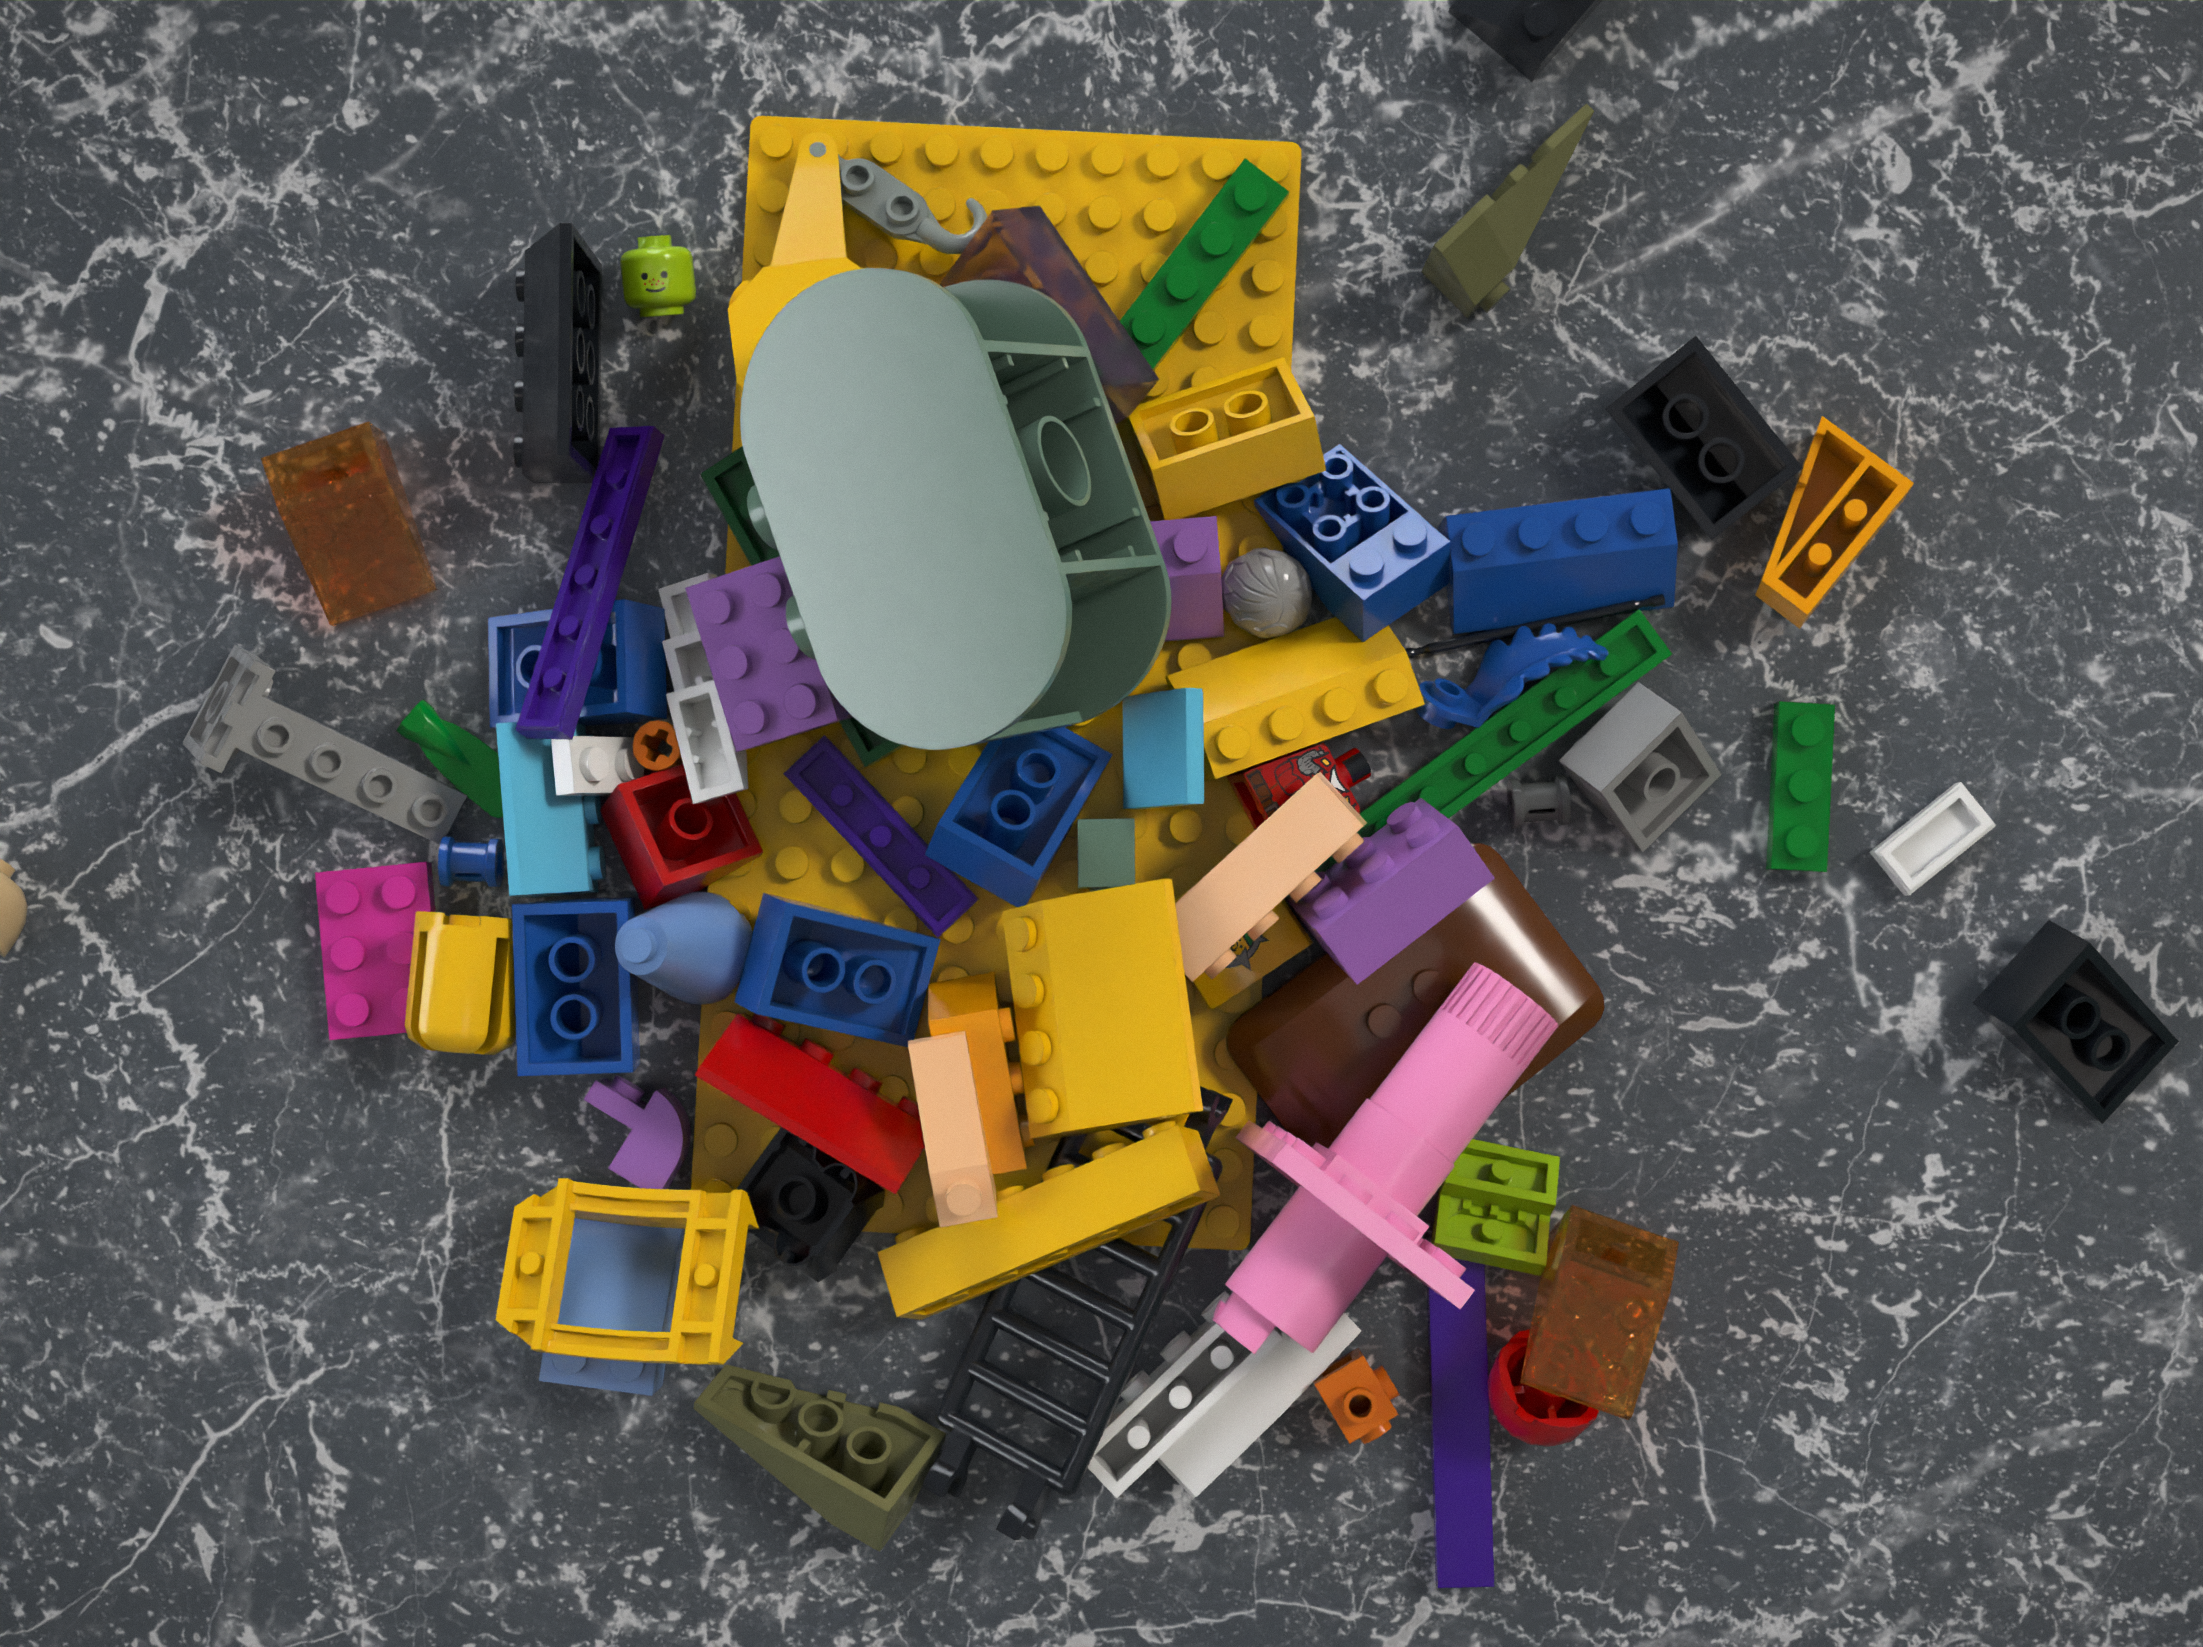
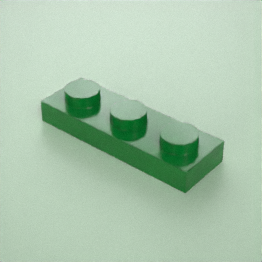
[1766,701,1835,873]

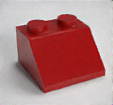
[600,764,763,910]

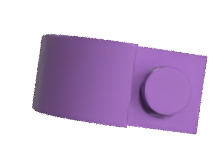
[584,1075,691,1189]

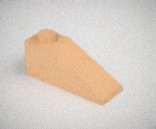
[908,1031,998,1228]

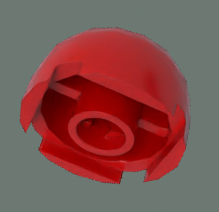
[1488,1327,1607,1447]

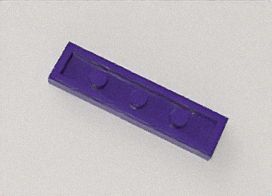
[783,735,979,938]

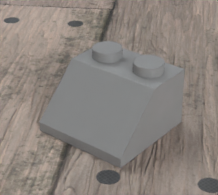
[1559,682,1722,852]

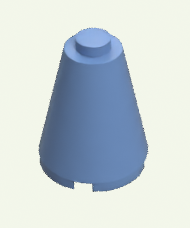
[615,892,753,1004]

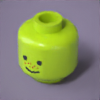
[620,235,696,317]

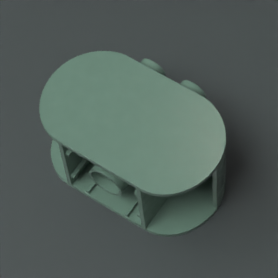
[740,268,1171,750]

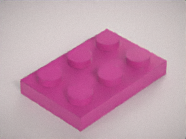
[315,862,436,1040]

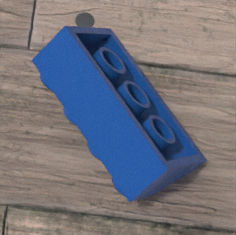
[1438,488,1678,635]

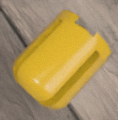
[405,911,516,1055]

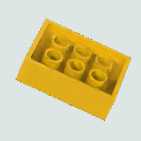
[1002,879,1203,1139]

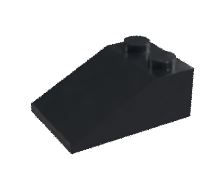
[1972,920,2179,1124]

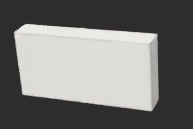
[1869,782,1996,896]

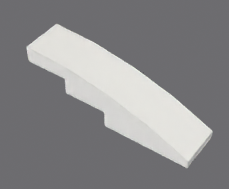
[658,573,749,804]
[1157,1313,1361,1498]

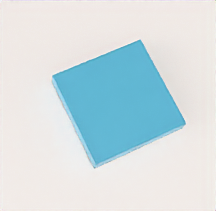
[1122,688,1204,809]

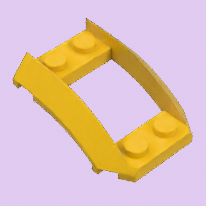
[495,1178,759,1365]

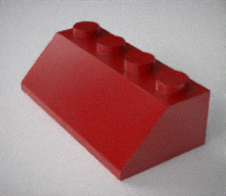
[695,1012,925,1194]

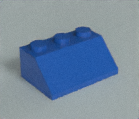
[512,897,640,1076]

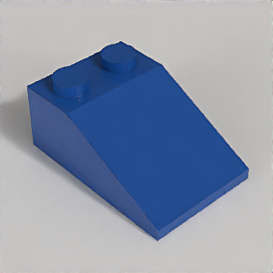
[488,599,667,729]
[925,727,1113,907]
[734,893,941,1047]

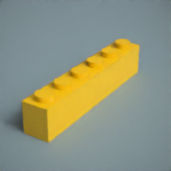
[877,1121,1220,1320]

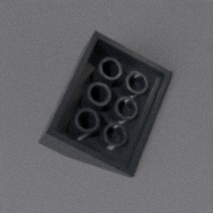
[513,223,602,483]

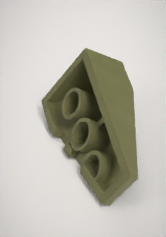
[1421,103,1594,319]
[693,1364,946,1552]

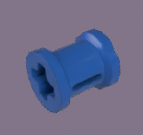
[438,836,504,887]

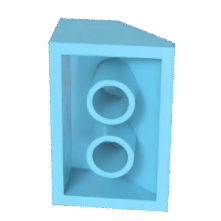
[496,722,606,898]

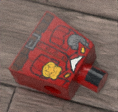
[1226,743,1371,830]

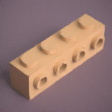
[1175,772,1367,982]

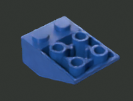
[1254,444,1450,642]

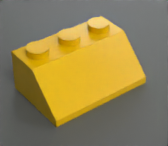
[1125,357,1326,520]

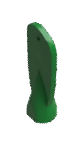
[396,699,503,818]

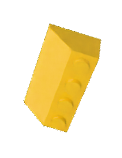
[1165,617,1425,782]

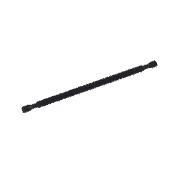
[1405,594,1665,659]

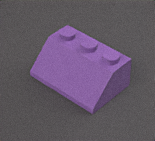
[1150,516,1224,642]

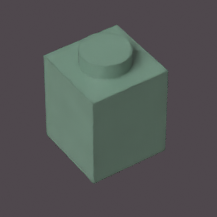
[1077,818,1135,892]

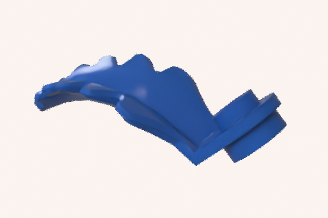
[1415,623,1609,729]

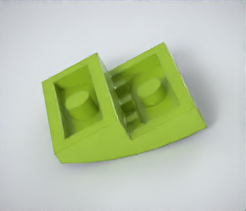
[1431,1139,1560,1276]

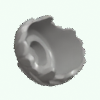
[1221,548,1312,639]

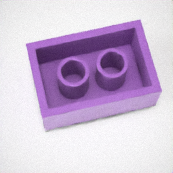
[685,556,853,752]
[1287,798,1495,985]

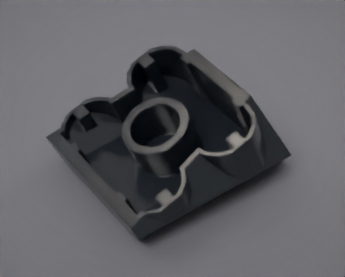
[736,1127,885,1282]

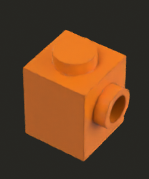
[1313,1348,1400,1444]

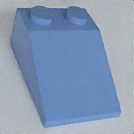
[539,1218,684,1396]

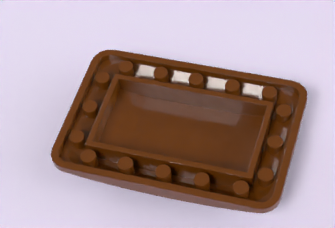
[1226,843,1605,1148]

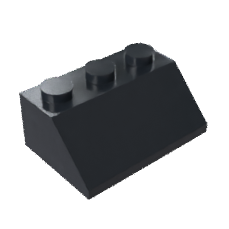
[1448,0,1602,82]
[1605,336,1803,540]

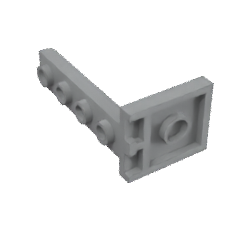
[183,644,467,845]

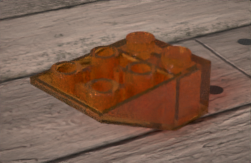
[261,421,438,626]
[1520,1205,1679,1420]

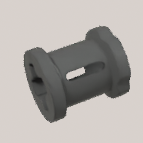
[1507,775,1571,829]

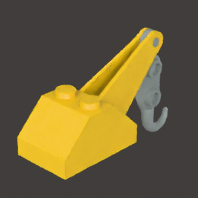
[728,132,988,398]

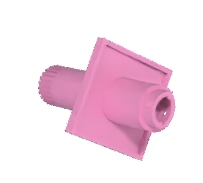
[1212,962,1558,1354]

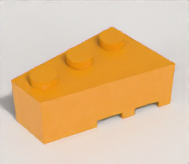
[1755,416,1914,629]
[928,972,1035,1175]

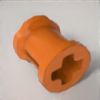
[632,720,683,772]

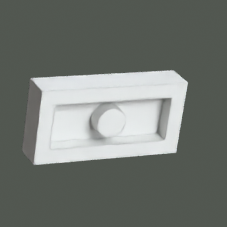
[551,736,645,796]

